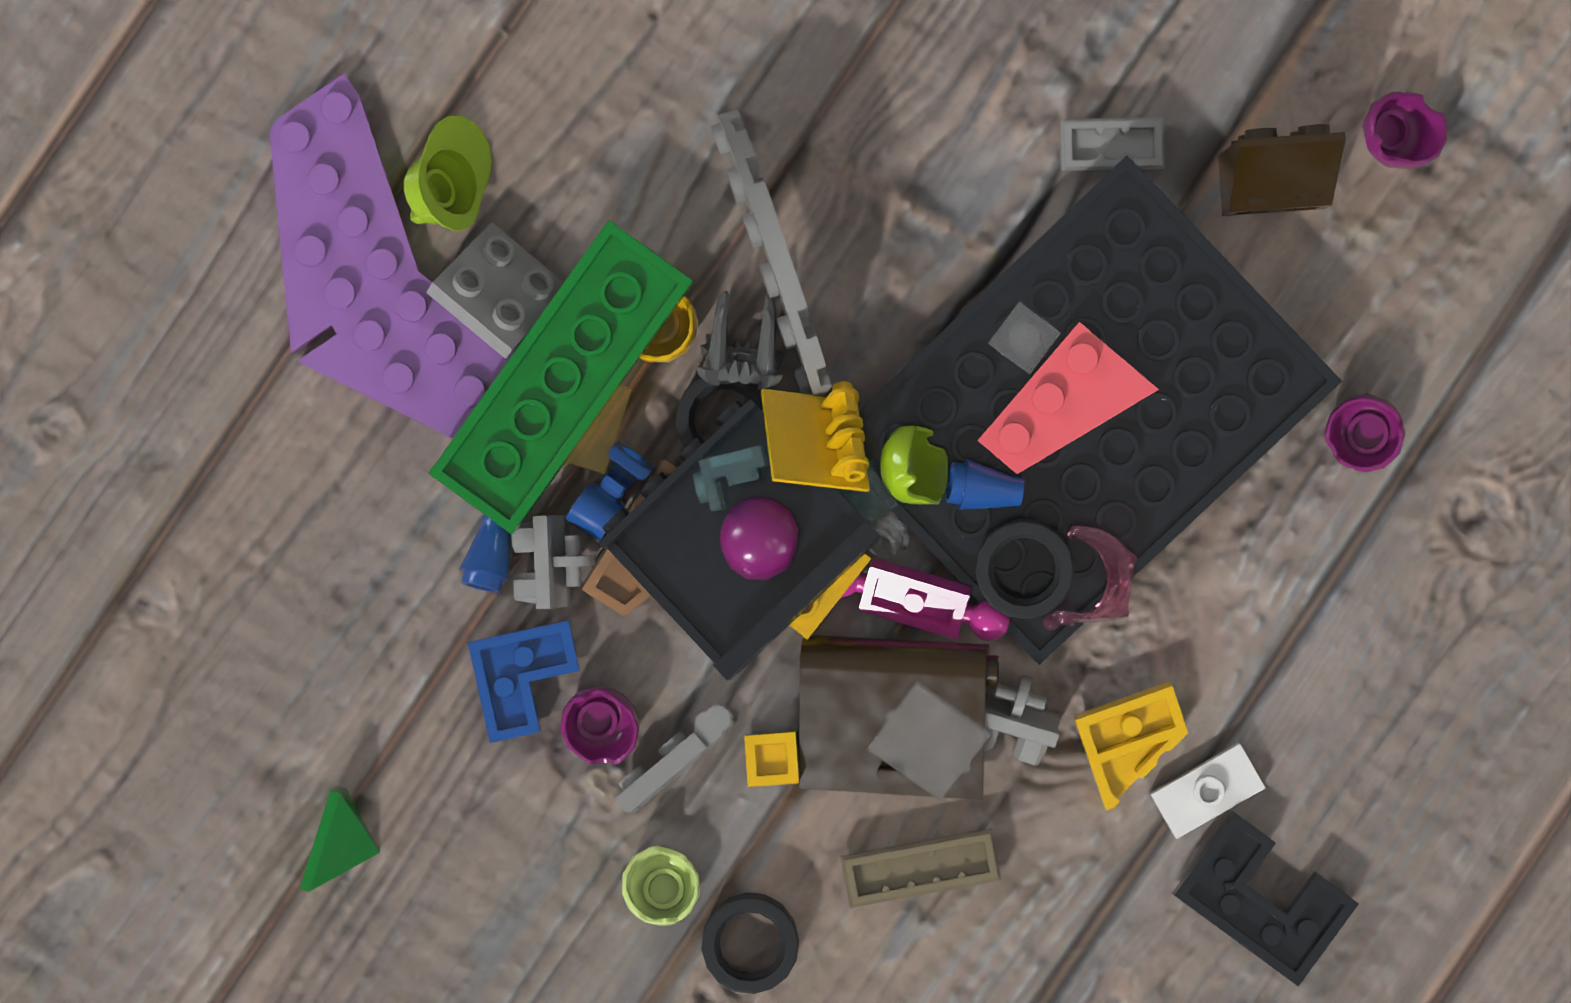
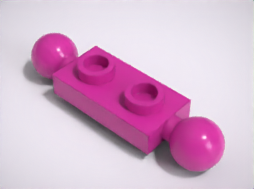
[842,558,1010,641]

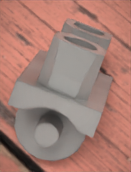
[512,515,596,609]
[985,675,1060,765]

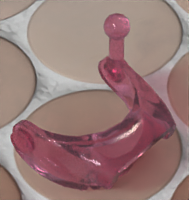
[1042,525,1137,630]

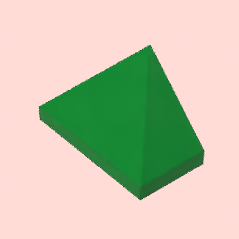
[300,786,380,892]

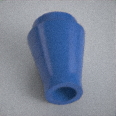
[945,459,1024,510]
[459,514,511,593]

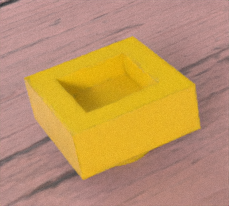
[744,731,799,787]

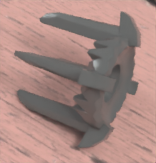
[697,291,785,390]

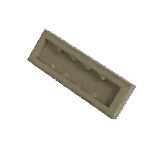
[840,828,1002,908]

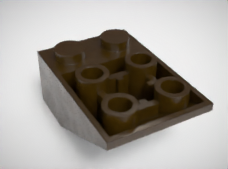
[1218,124,1346,216]

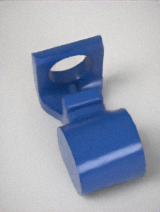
[565,440,656,543]

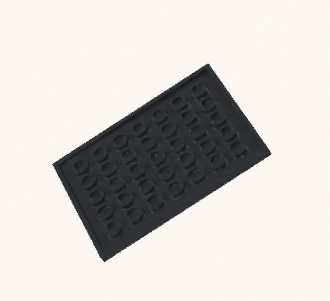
[859,155,1342,665]

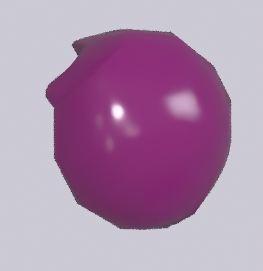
[1362,91,1447,169]
[1325,393,1406,472]
[720,496,799,580]
[560,687,640,765]

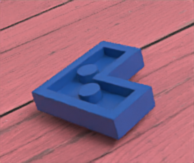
[468,620,581,743]

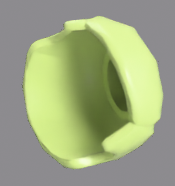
[622,845,700,926]

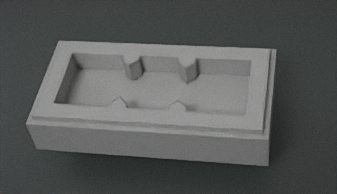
[1060,117,1165,172]

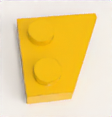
[1073,682,1188,811]

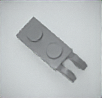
[615,704,735,813]

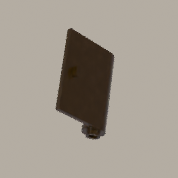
[799,635,1000,800]

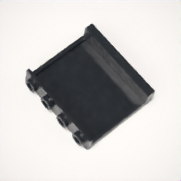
[599,399,882,681]

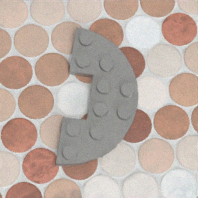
[711,109,832,397]

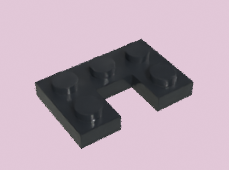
[1172,811,1359,987]

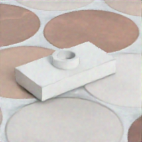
[1149,743,1265,839]

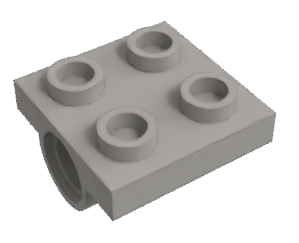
[426,222,564,359]

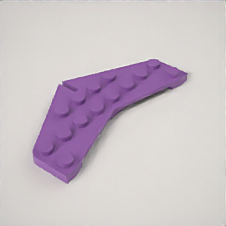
[270,73,515,438]

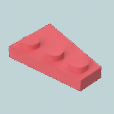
[978,322,1159,474]

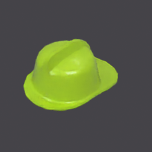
[404,115,492,231]

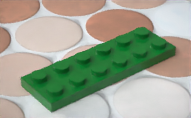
[428,220,695,534]

